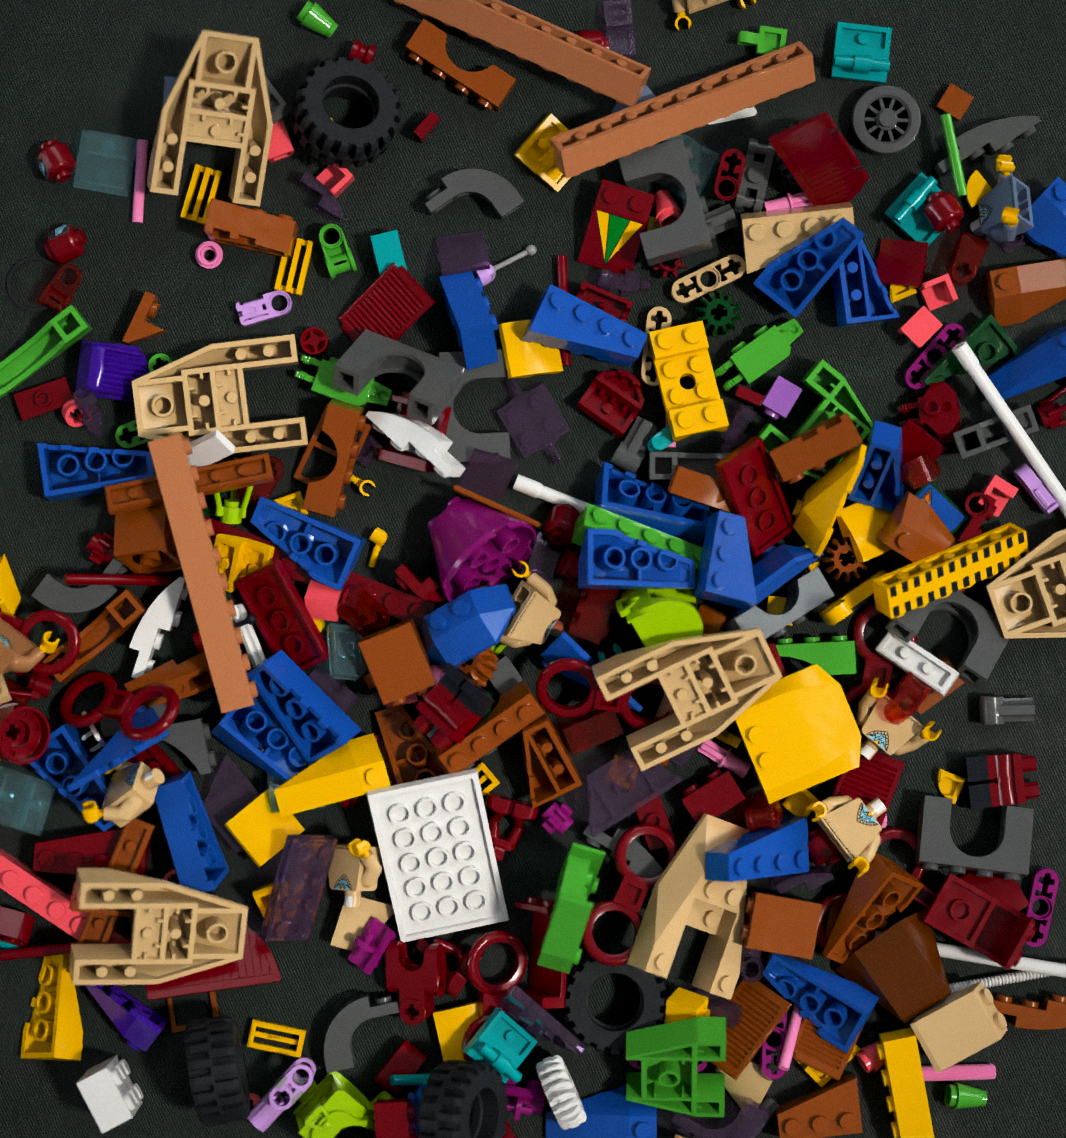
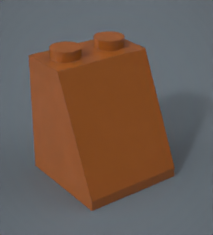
[113,504,182,575]
[358,617,437,707]
[740,891,822,960]

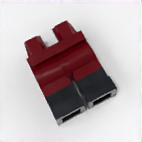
[413,662,495,751]
[962,752,1040,811]

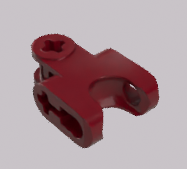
[385,940,447,1026]

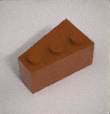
[204,198,299,259]
[767,413,863,484]
[520,705,582,809]
[775,1072,863,1138]

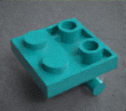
[830,22,892,84]
[884,172,942,246]
[462,1007,538,1084]

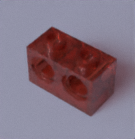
[562,711,624,755]

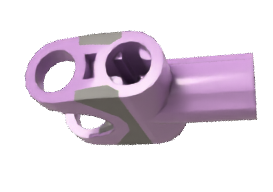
[247,1057,317,1132]

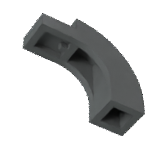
[425,169,524,220]
[31,557,128,613]
[324,993,399,1073]

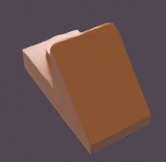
[122,291,167,345]

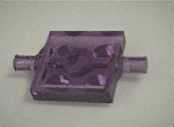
[496,378,572,464]

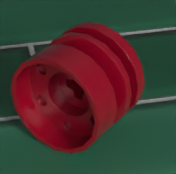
[0,701,50,765]

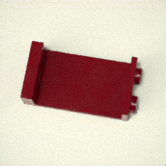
[510,896,567,1009]

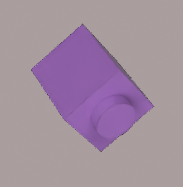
[761,376,803,421]

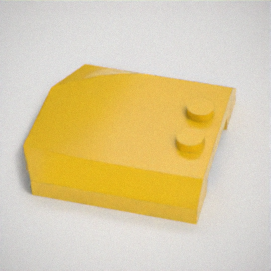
[734,664,861,804]

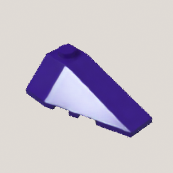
[85,985,167,1052]

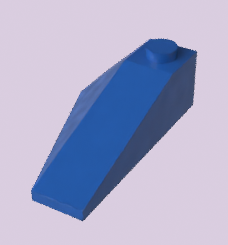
[1023,176,1066,258]
[753,217,865,318]
[986,325,1066,405]
[250,496,367,591]
[578,528,695,589]
[211,692,313,783]
[762,953,879,1053]
[545,1084,657,1138]

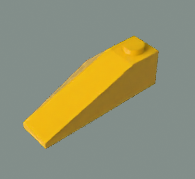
[791,444,867,557]
[274,733,391,817]
[20,954,83,1061]

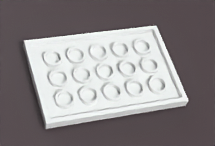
[367,768,509,943]

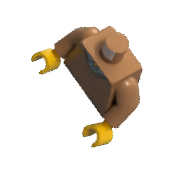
[0,596,60,674]

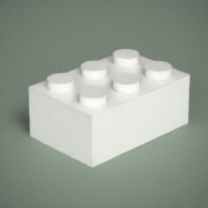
[76,1054,144,1134]

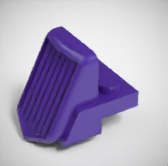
[75,340,150,402]

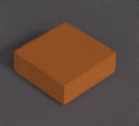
[935,83,974,122]

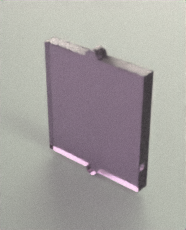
[436,230,490,276]
[458,448,518,500]

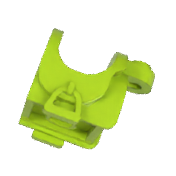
[616,589,703,647]
[293,1071,394,1138]

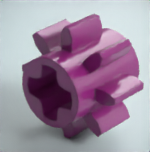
[540,801,574,835]

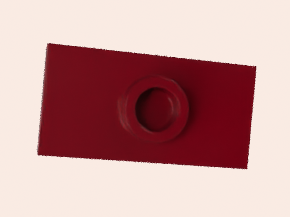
[14,377,74,421]
[632,790,675,851]

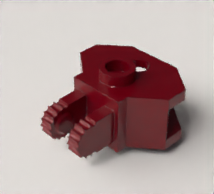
[897,381,962,443]

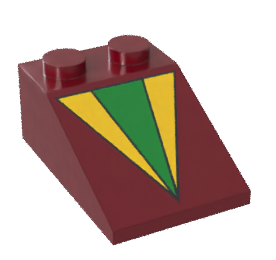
[577,179,655,278]

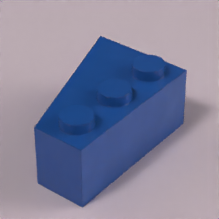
[439,268,499,370]
[694,510,757,610]

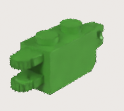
[714,319,804,391]
[294,354,392,407]

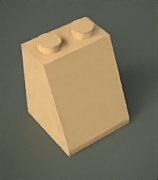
[910,981,1008,1073]

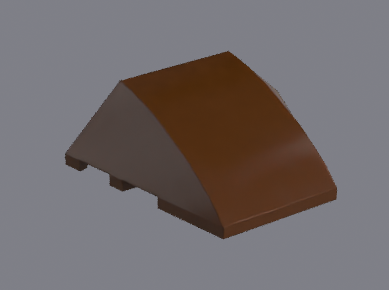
[836,908,951,1024]

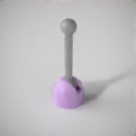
[473,245,537,287]

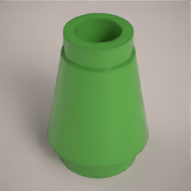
[296,0,338,39]
[944,1082,987,1110]

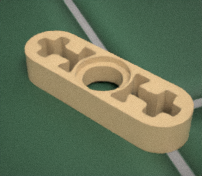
[671,254,746,304]
[640,306,672,387]

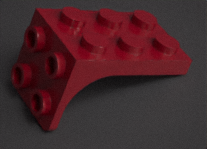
[922,872,1036,970]

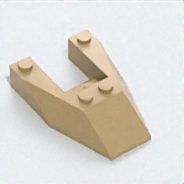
[147,29,273,207]
[132,334,309,454]
[986,528,1066,639]
[592,627,782,771]
[627,813,749,1000]
[69,868,248,985]

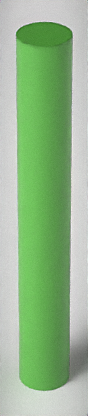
[940,113,968,197]

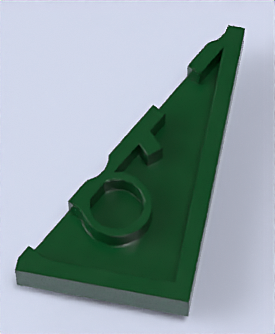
[919,313,1022,385]

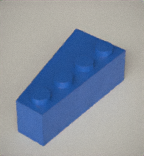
[521,284,649,367]
[37,443,157,502]
[594,461,709,546]
[154,771,230,893]
[705,815,809,882]

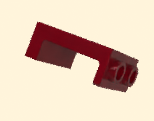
[378,391,451,472]

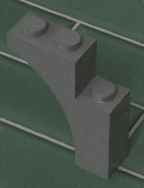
[100,703,217,775]

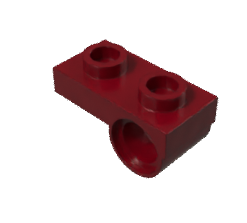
[955,490,997,543]

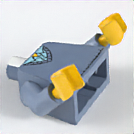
[970,154,1034,242]

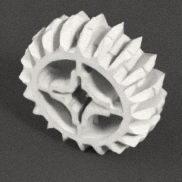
[536,1055,587,1130]

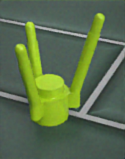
[214,456,254,524]

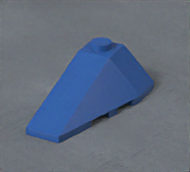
[540,631,643,712]
[68,705,169,792]

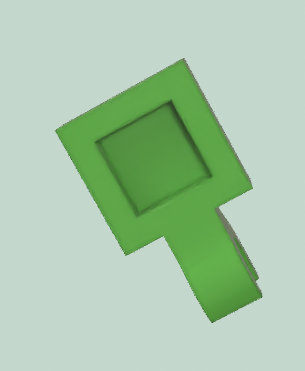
[737,25,788,55]

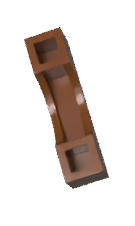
[406,19,516,111]
[302,399,367,517]
[42,589,148,683]
[432,680,544,773]

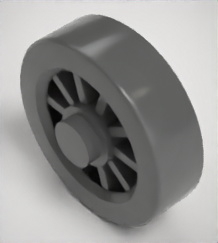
[850,85,921,156]

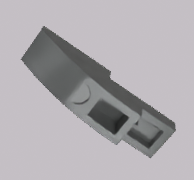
[933,116,1041,177]
[582,822,663,892]

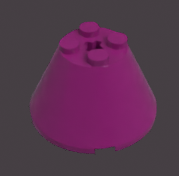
[427,497,537,602]

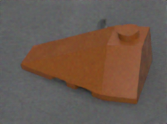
[876,491,966,593]
[375,704,450,784]

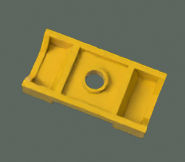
[647,321,729,442]

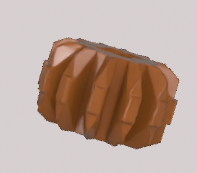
[822,536,868,582]
[457,647,499,687]

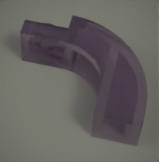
[671,1098,773,1138]

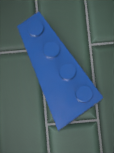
[247,650,362,765]
[30,724,116,832]

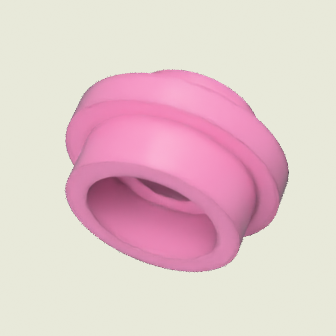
[195,241,223,269]

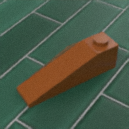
[984,259,1066,327]
[823,853,924,964]

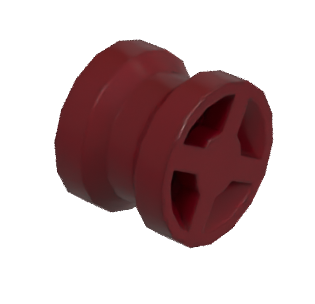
[348,39,377,65]
[300,327,329,356]

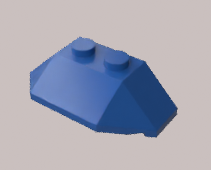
[731,544,824,618]
[418,584,517,667]

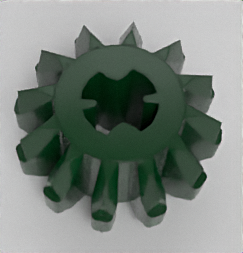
[695,290,742,337]

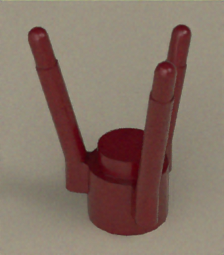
[1035,386,1066,430]
[8,670,54,701]

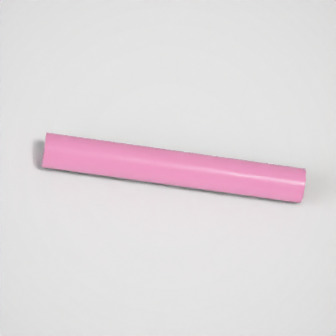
[132,139,148,223]
[778,1004,802,1071]

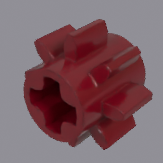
[653,256,686,279]
[86,531,114,566]

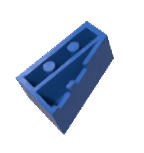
[831,239,900,328]
[847,420,904,513]

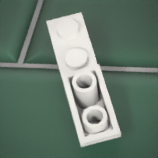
[365,411,466,478]
[129,577,189,679]

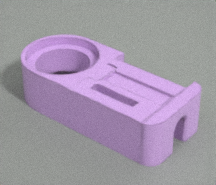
[236,290,293,327]
[1013,463,1060,515]

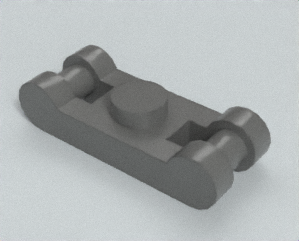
[734,138,776,212]

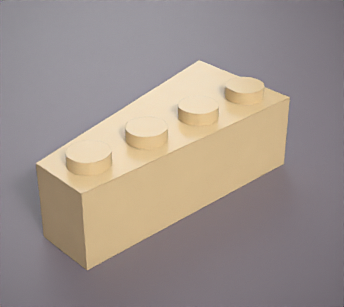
[740,202,855,274]

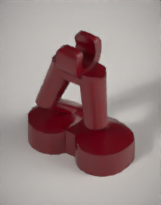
[485,793,539,861]
[416,938,485,999]

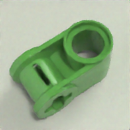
[319,224,358,279]

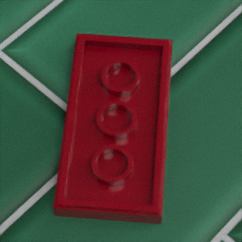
[714,435,794,558]
[234,559,332,671]

